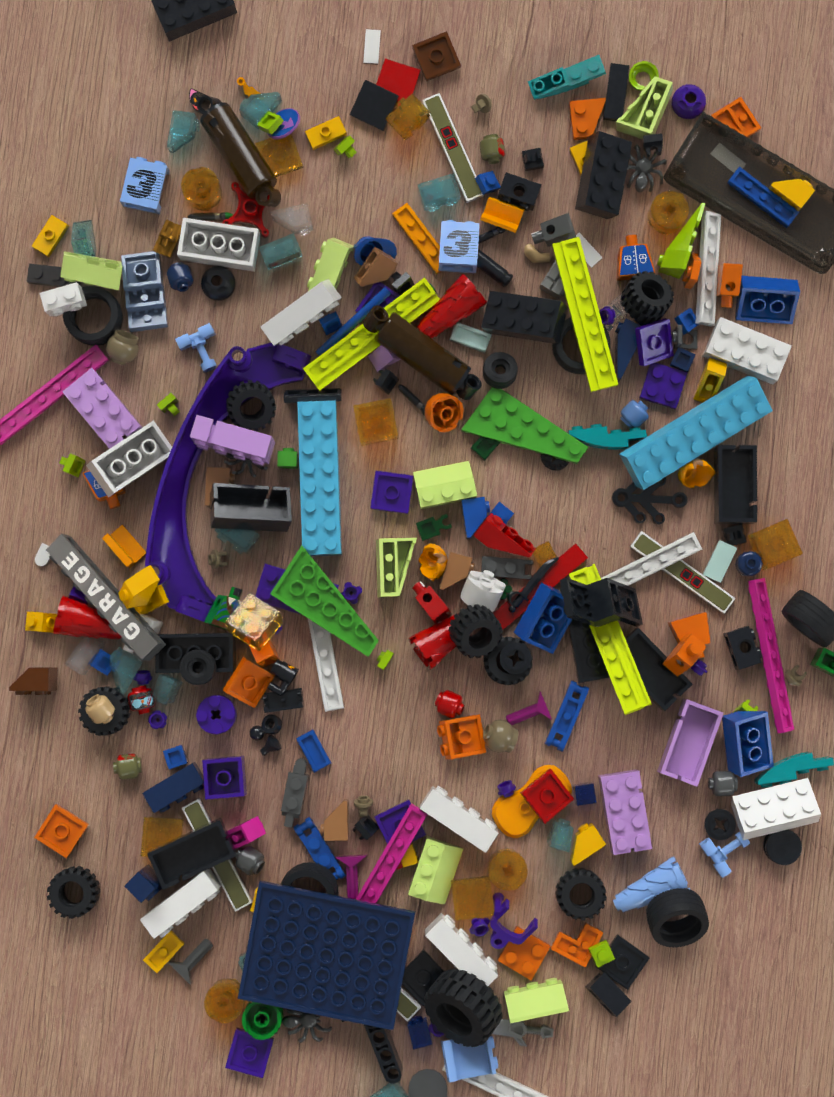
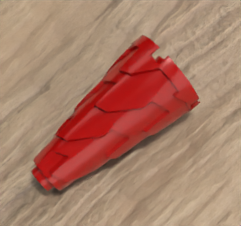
[417,274,487,338]
[53,596,121,640]
[408,613,459,670]

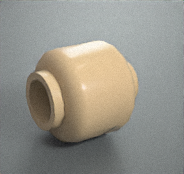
[85,694,115,724]

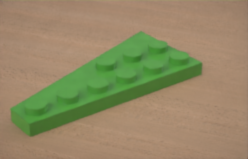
[461,387,588,464]
[270,545,379,657]

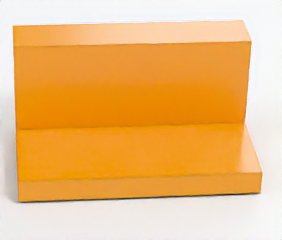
[480,197,525,233]
[102,524,146,568]

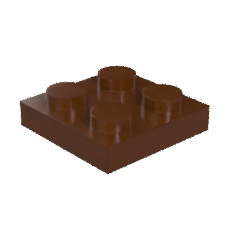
[412,31,461,82]

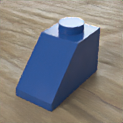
[461,497,490,539]

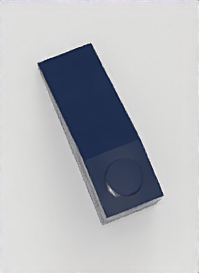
[615,318,641,382]

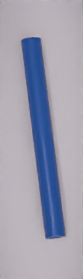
[315,287,391,356]

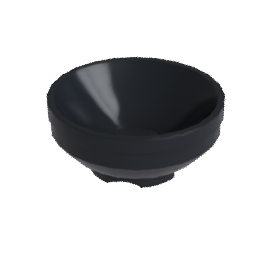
[201,266,236,301]

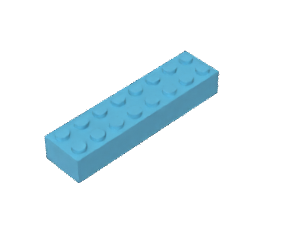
[619,376,773,490]
[297,400,342,556]

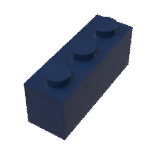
[142,762,204,814]
[124,864,162,903]

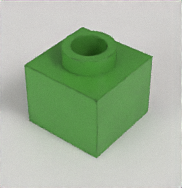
[277,448,299,469]

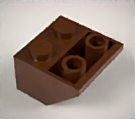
[9,667,58,695]

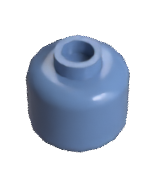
[620,400,649,428]

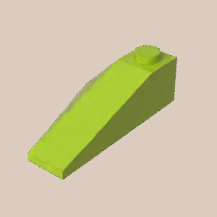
[657,202,706,279]

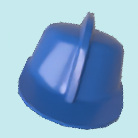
[354,236,397,266]

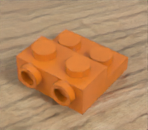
[437,714,486,759]

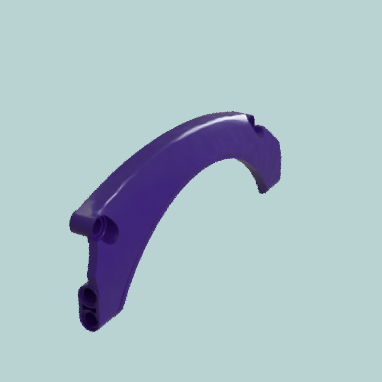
[145,342,312,622]

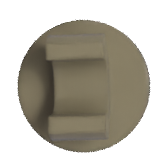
[471,94,492,113]
[208,550,228,569]
[785,665,807,686]
[354,796,373,817]

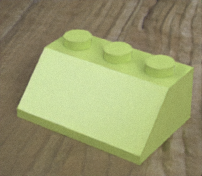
[413,461,477,509]
[408,836,463,904]
[504,978,569,1023]

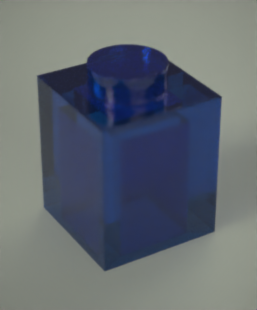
[572,782,597,806]
[408,1016,432,1050]

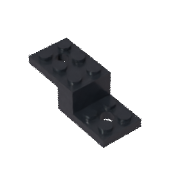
[560,578,643,627]

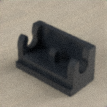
[263,688,304,713]
[585,972,632,1017]

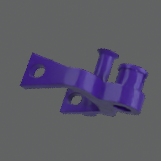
[490,892,538,949]

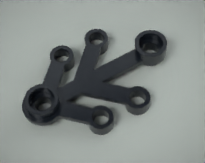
[612,477,687,525]

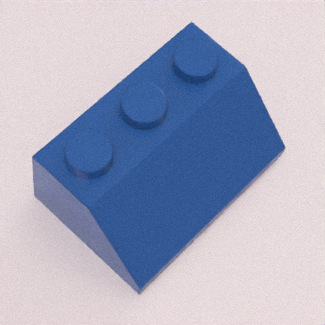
[735,276,800,324]
[514,582,572,654]
[722,711,774,777]

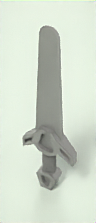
[492,1019,553,1047]

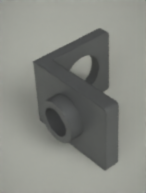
[672,325,697,349]

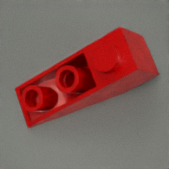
[473,513,536,558]

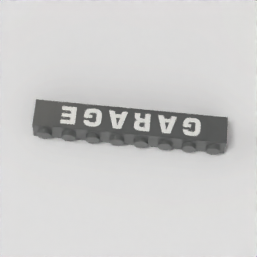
[46,533,166,661]

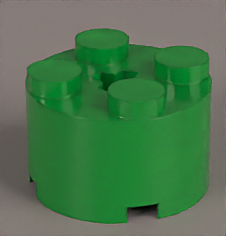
[242,1001,283,1040]

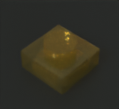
[533,541,557,567]

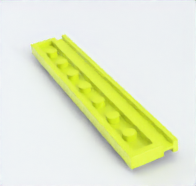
[552,237,618,392]
[303,277,440,391]
[569,564,652,715]

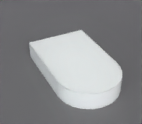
[35,543,50,566]

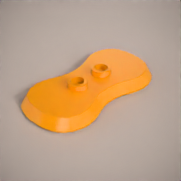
[492,765,572,838]

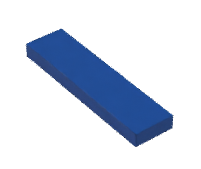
[727,166,799,228]

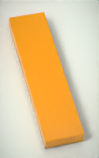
[392,203,441,275]

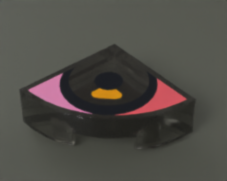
[189,88,205,114]

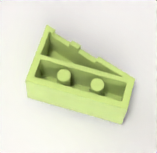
[616,77,673,139]
[307,238,354,291]
[60,251,122,290]
[376,538,417,598]

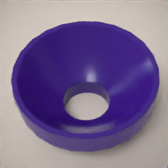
[671,84,706,119]

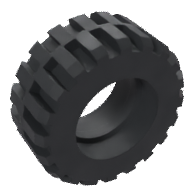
[424,969,502,1047]

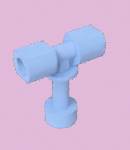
[175,323,217,373]
[699,832,750,878]

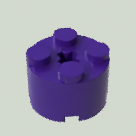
[196,695,237,734]

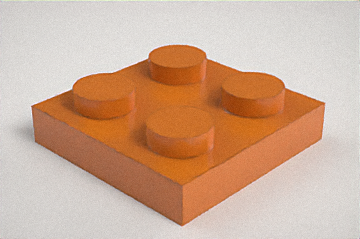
[223,657,275,708]
[34,804,89,859]
[497,926,551,980]

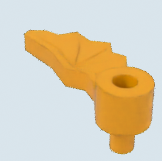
[237,77,264,100]

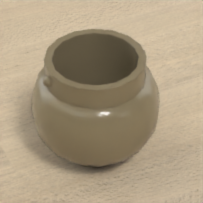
[106,330,139,365]
[483,720,518,753]

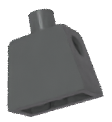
[531,213,576,247]

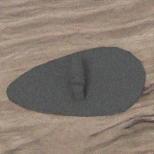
[408,1069,447,1097]

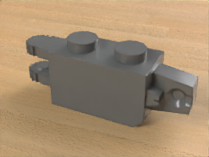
[281,758,309,828]

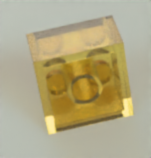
[353,398,399,446]
[747,519,803,570]
[225,593,283,652]

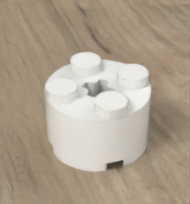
[460,570,506,612]

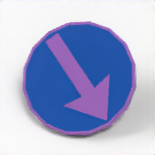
[267,108,300,139]

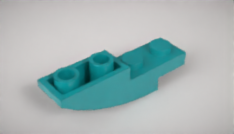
[527,55,606,100]
[567,424,647,450]
[754,752,834,788]

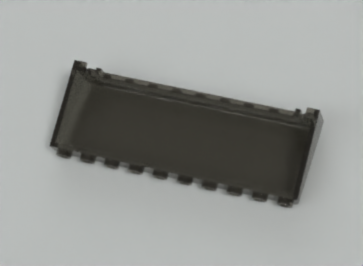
[664,112,834,274]

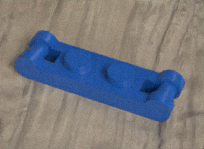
[544,680,589,752]
[293,816,346,880]

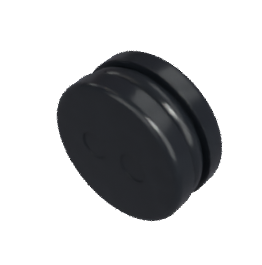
[763,829,802,865]

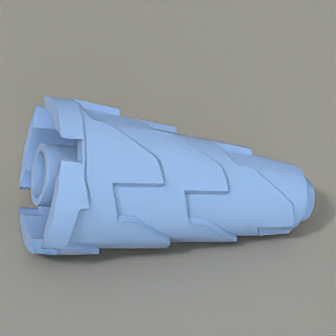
[613,856,691,912]

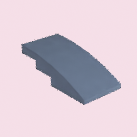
[121,251,168,332]

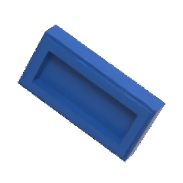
[296,729,332,773]

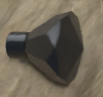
[260,735,282,756]

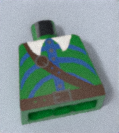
[204,587,249,635]

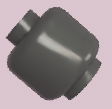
[708,771,738,796]
[235,846,265,876]

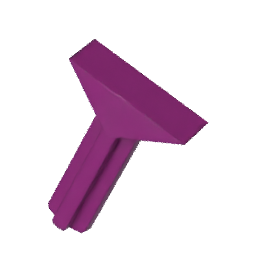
[506,691,552,725]
[335,855,367,899]

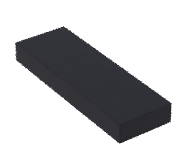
[603,63,630,121]
[284,388,342,403]

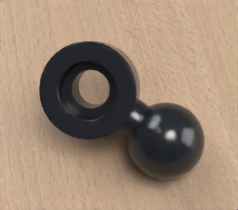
[249,714,282,741]

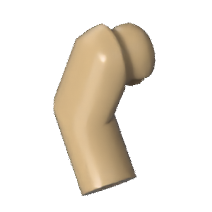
[524,244,550,263]

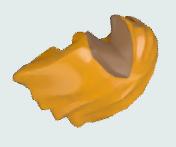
[678,458,716,489]
[418,544,448,581]

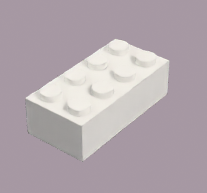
[177,218,261,272]
[261,279,342,346]
[703,317,791,385]
[86,420,172,498]
[731,778,821,840]
[420,786,499,853]
[140,868,222,939]
[425,913,498,986]

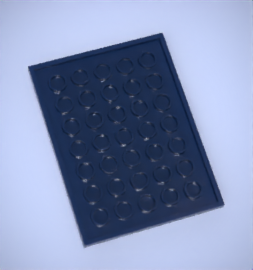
[238,881,416,1030]

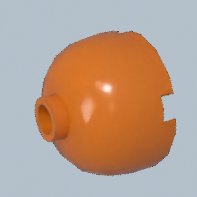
[424,393,464,432]

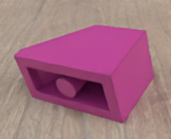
[226,816,266,849]

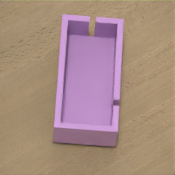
[62,368,143,449]
[190,415,275,466]
[657,699,724,787]
[598,769,652,855]

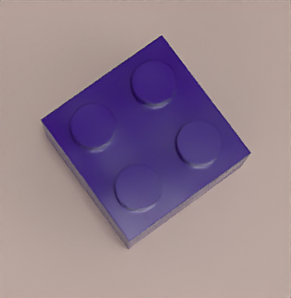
[202,756,247,800]

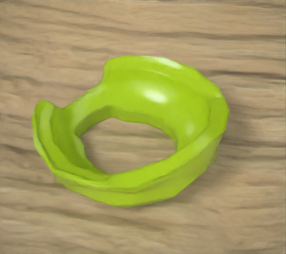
[629,61,659,91]

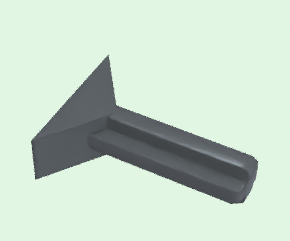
[168,939,213,985]

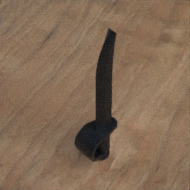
[507,557,559,613]

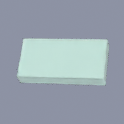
[450,322,492,353]
[703,540,737,583]

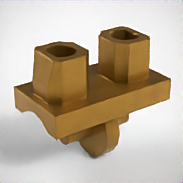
[153,219,182,259]

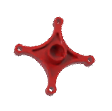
[223,182,270,238]

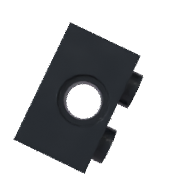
[497,172,542,211]
[723,626,762,670]

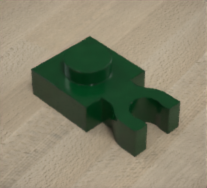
[416,514,452,541]

